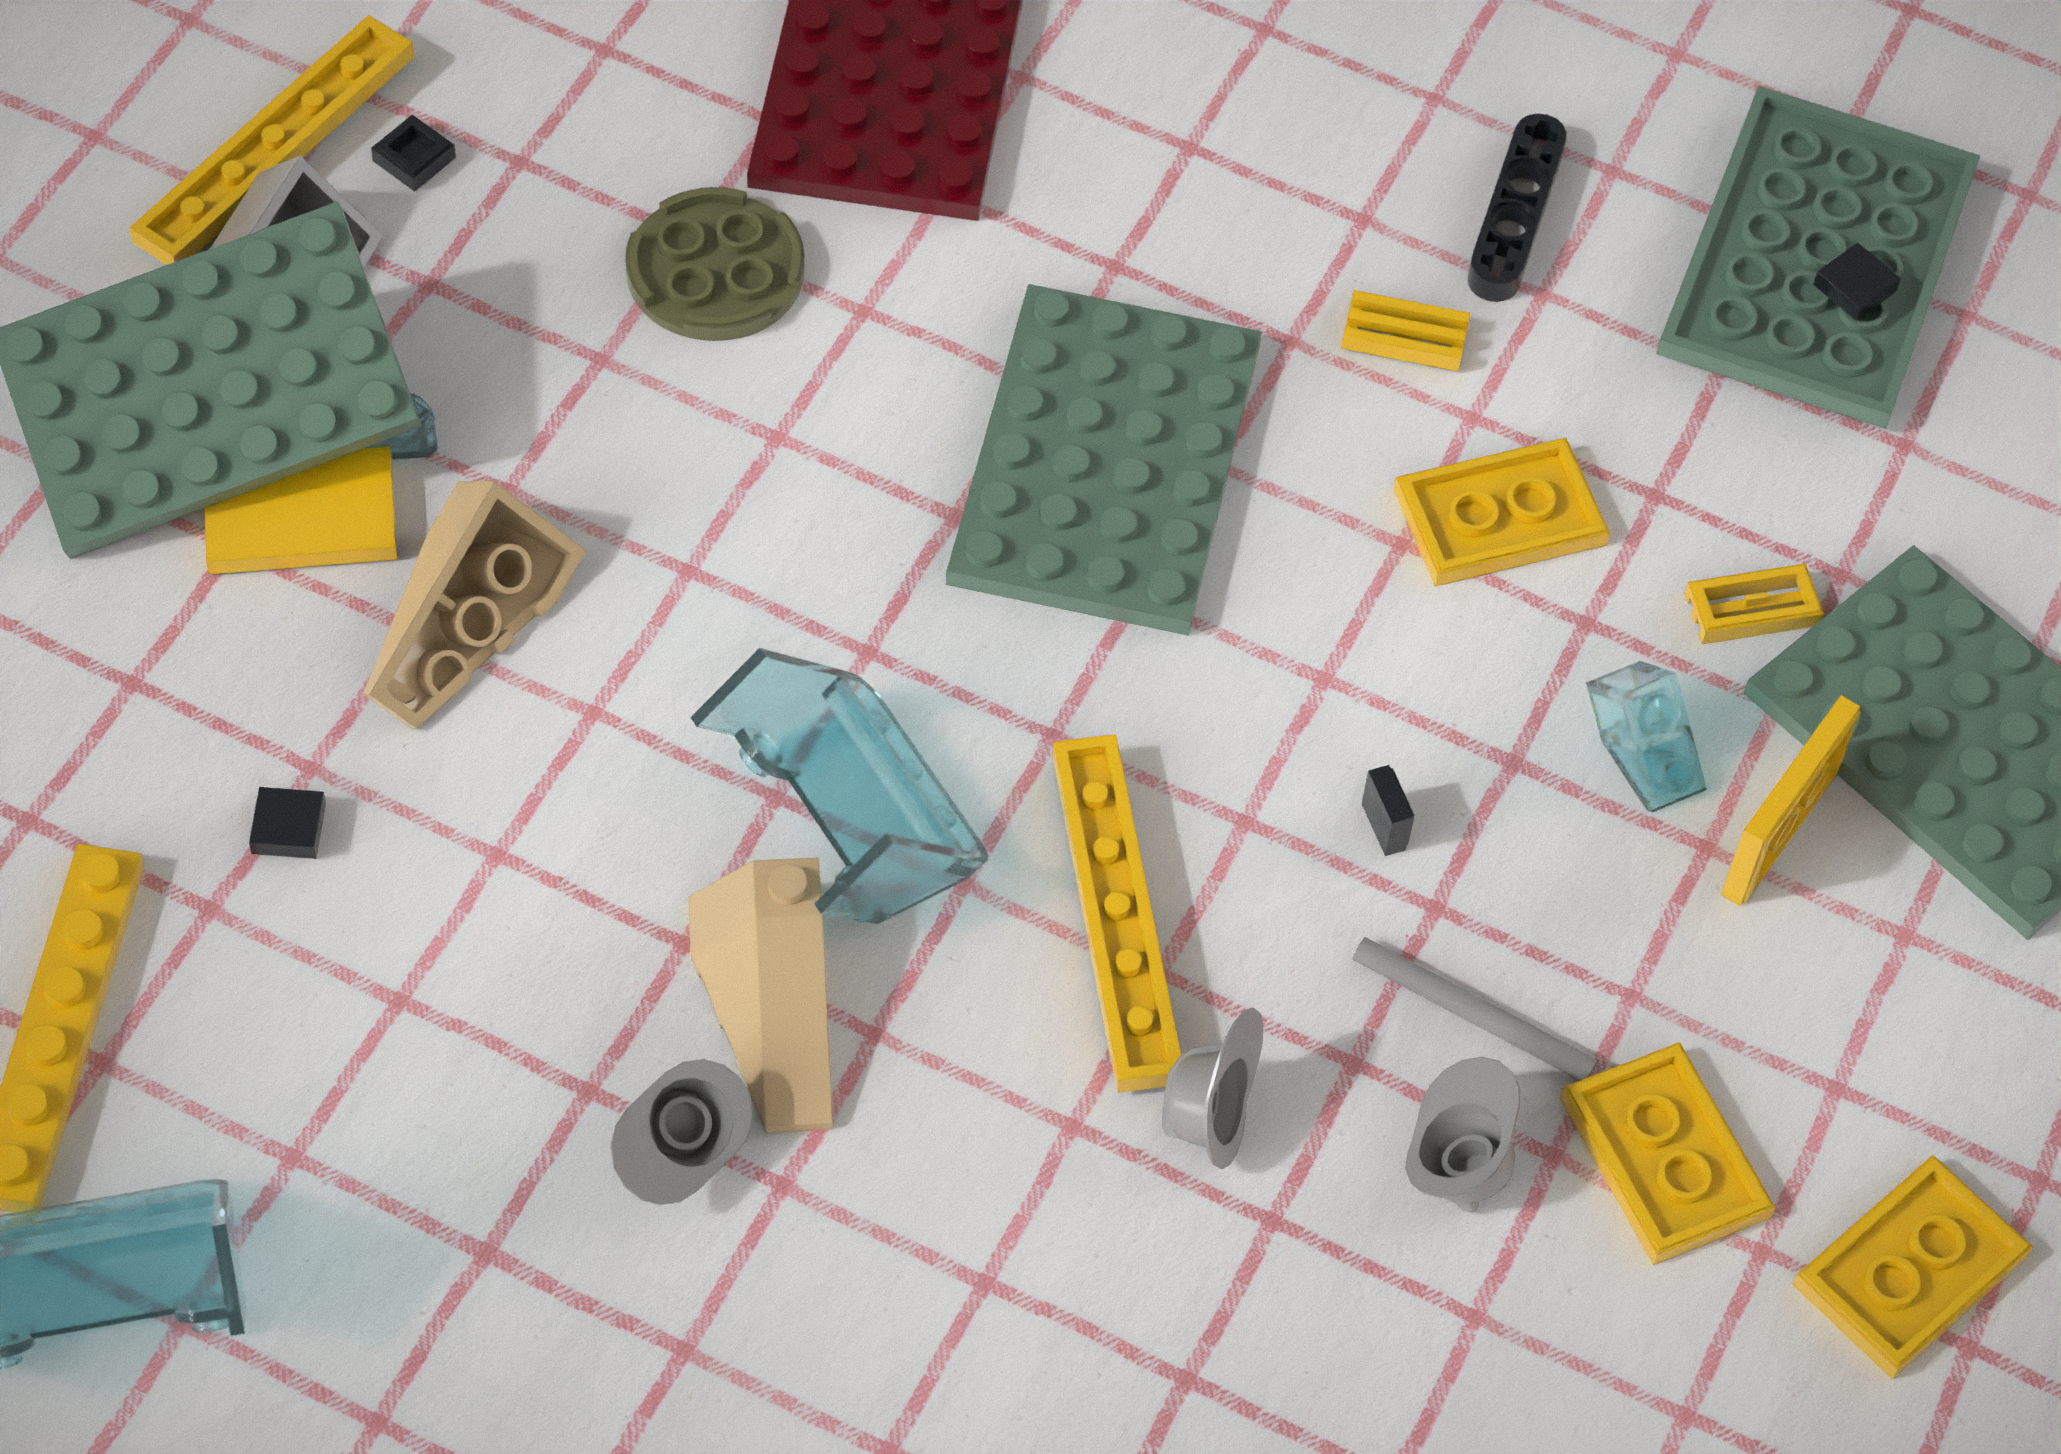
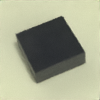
[371,115,456,192]
[1813,242,1901,321]
[1361,765,1415,856]
[249,787,326,859]

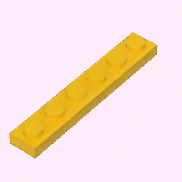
[129,15,414,265]
[1052,734,1181,1093]
[0,843,145,1216]

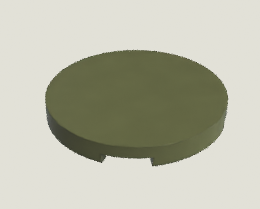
[625,187,805,341]

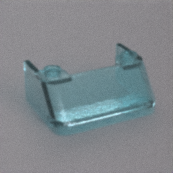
[690,648,988,924]
[0,1179,246,1369]

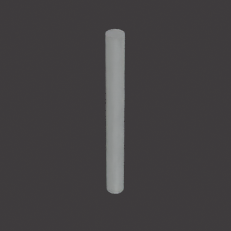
[1353,937,1598,1080]

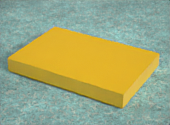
[1393,437,1610,586]
[205,446,398,574]
[1721,695,1861,906]
[1560,1042,1776,1265]
[1792,1155,2033,1380]

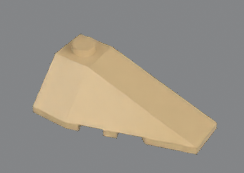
[363,481,586,729]
[688,857,833,1133]

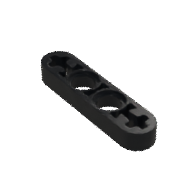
[1468,113,1567,302]

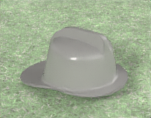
[1162,1008,1264,1169]
[1405,1057,1520,1212]
[610,1059,753,1205]

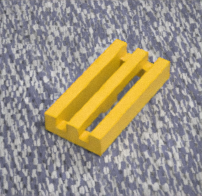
[1341,290,1471,372]
[1684,563,1824,644]

